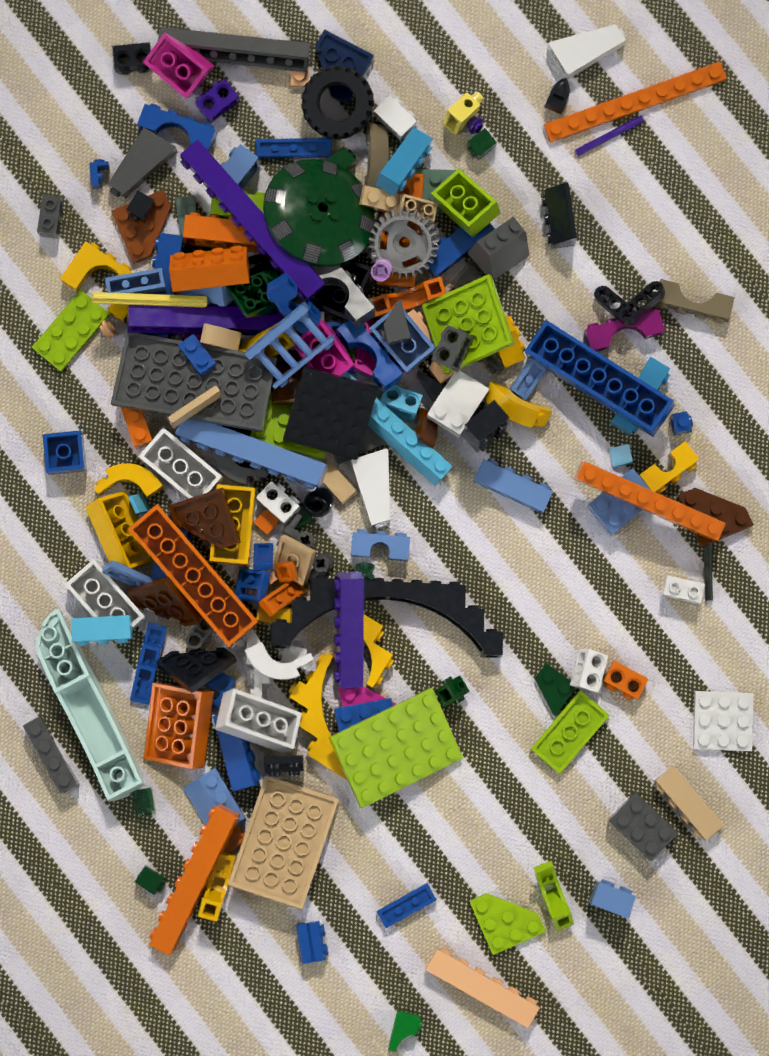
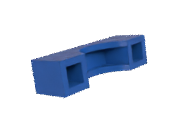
[137,103,217,152]
[336,320,403,393]

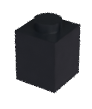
[126,191,156,223]

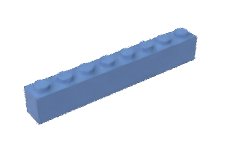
[175,419,328,490]

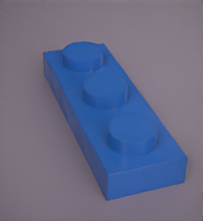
[376,883,437,928]

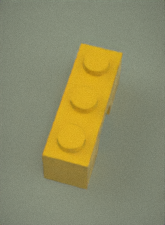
[639,441,699,494]

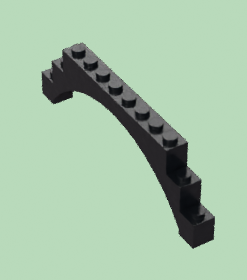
[270,575,503,658]

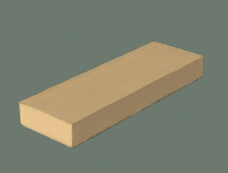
[168,386,221,429]

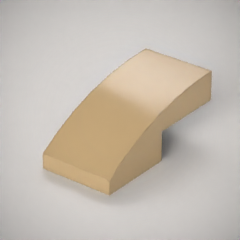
[200,324,242,351]
[323,462,357,504]

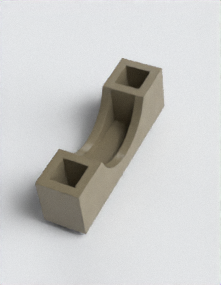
[655,279,735,324]

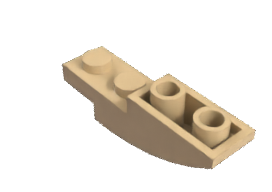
[359,185,438,222]

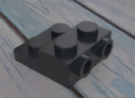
[264,755,304,776]

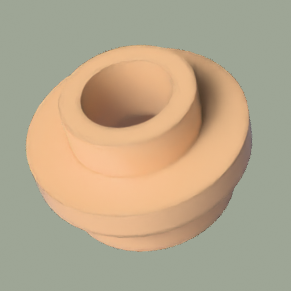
[100,320,117,338]

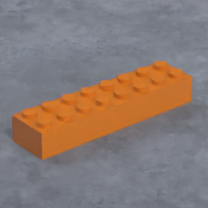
[128,504,259,648]

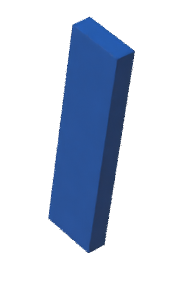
[256,138,332,159]

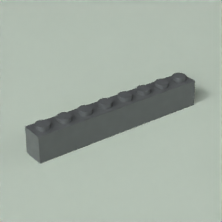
[157,27,310,72]

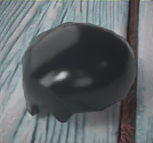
[303,487,334,517]

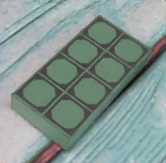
[175,195,197,236]

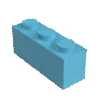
[71,615,133,646]

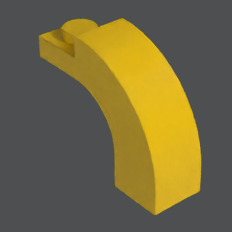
[484,381,552,428]
[94,463,164,499]
[198,852,236,922]

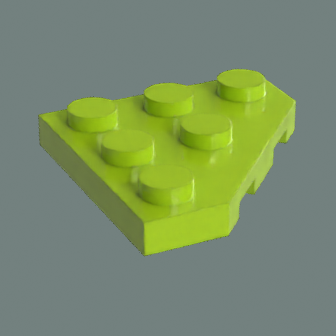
[469,893,546,955]

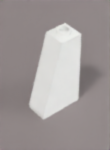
[547,24,626,79]
[351,448,390,529]

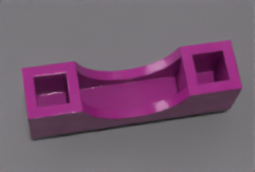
[584,308,665,352]

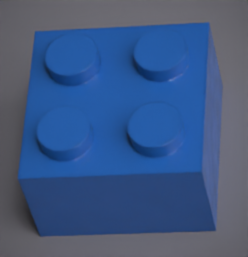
[42,430,87,475]

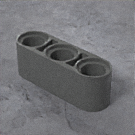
[185,615,214,650]

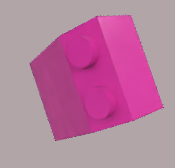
[143,33,214,99]
[294,320,355,376]

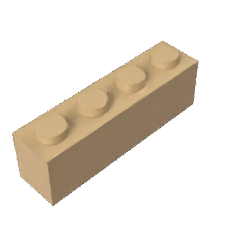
[654,765,724,841]

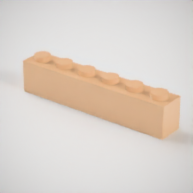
[425,947,540,1028]

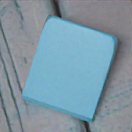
[609,444,633,467]
[129,493,150,516]

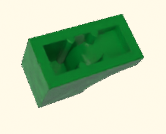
[388,1010,423,1052]

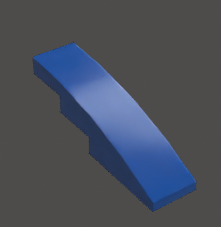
[130,622,167,705]

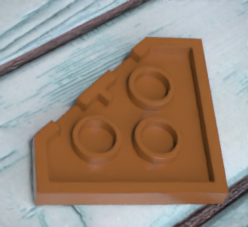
[111,189,171,264]

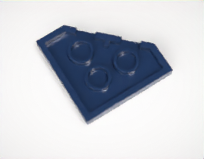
[315,29,374,106]

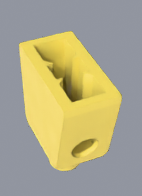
[442,91,484,136]

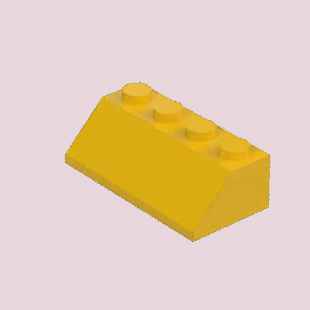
[85,491,154,570]

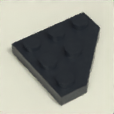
[156,647,237,693]

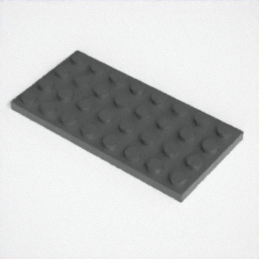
[111,333,278,432]

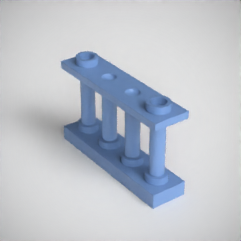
[245,302,334,389]

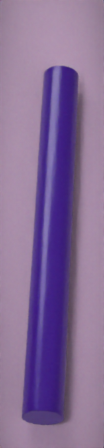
[575,115,644,156]

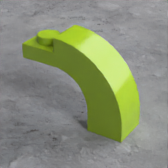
[533,861,574,931]

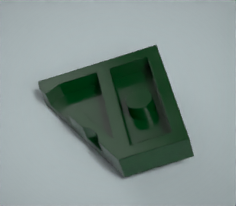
[535,663,575,716]

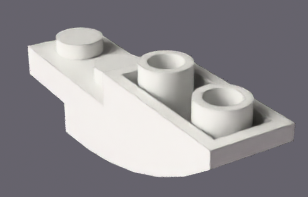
[243,629,270,699]

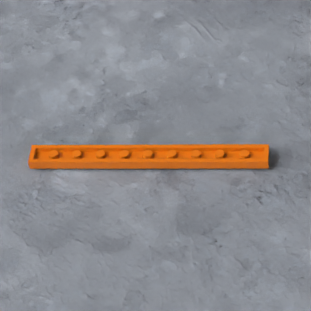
[544,61,727,143]

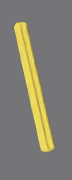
[92,292,207,308]

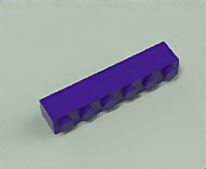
[334,572,364,689]

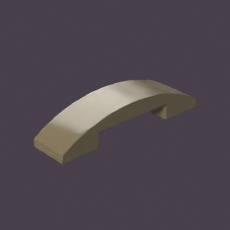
[364,122,389,189]

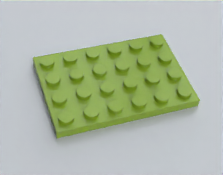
[329,688,463,808]

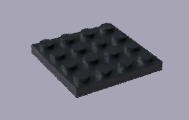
[283,366,379,460]

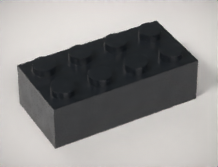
[462,400,509,453]

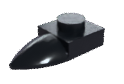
[544,78,570,114]

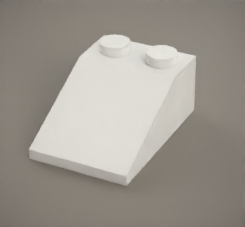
[427,370,489,437]

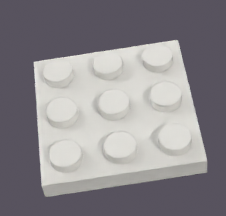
[693,691,753,751]

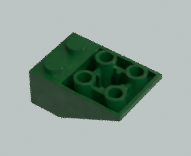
[226,268,294,318]

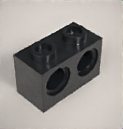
[112,42,152,75]

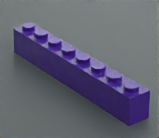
[127,304,282,335]

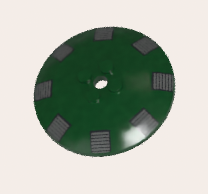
[263,159,375,267]

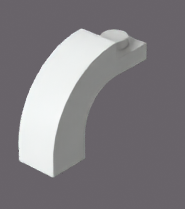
[244,642,314,680]

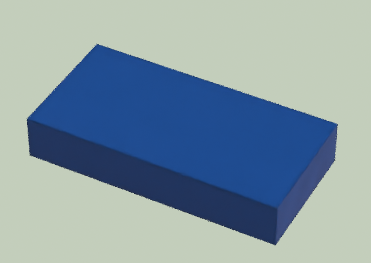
[253,543,274,570]

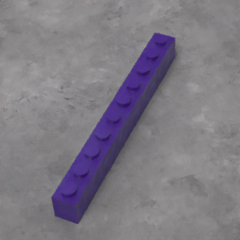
[180,139,325,301]

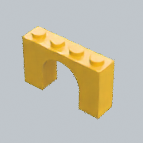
[60,241,133,324]

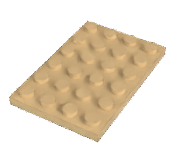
[228,775,339,911]

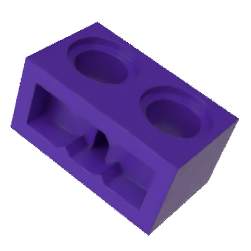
[195,79,240,124]

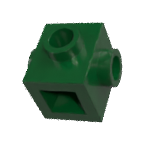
[435,675,470,707]

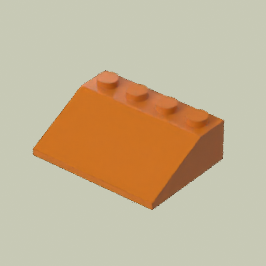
[143,683,214,769]

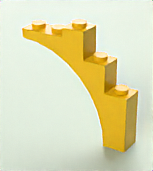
[288,652,347,780]

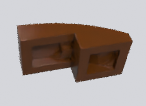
[415,408,438,448]

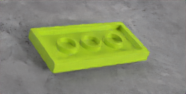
[32,290,110,372]
[530,690,610,774]

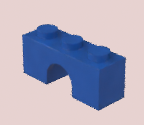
[266,273,321,334]

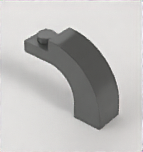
[211,449,268,486]

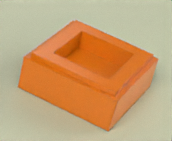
[253,508,280,536]
[274,561,298,583]

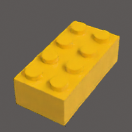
[209,484,256,566]

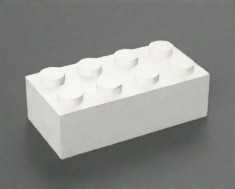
[138,427,223,499]
[65,559,146,642]
[215,688,302,753]

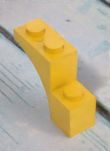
[364,615,394,688]

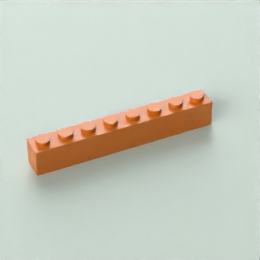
[573,461,726,541]
[149,804,241,956]

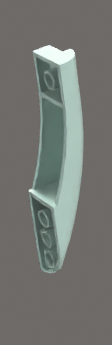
[36,608,146,801]

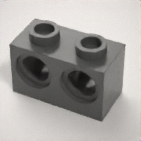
[37,195,64,239]
[431,325,474,373]

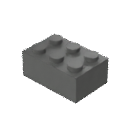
[607,792,678,861]

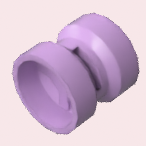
[371,258,392,282]

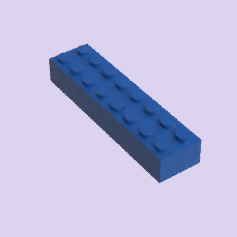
[525,320,675,437]

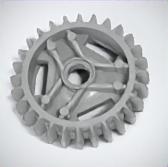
[369,207,440,278]

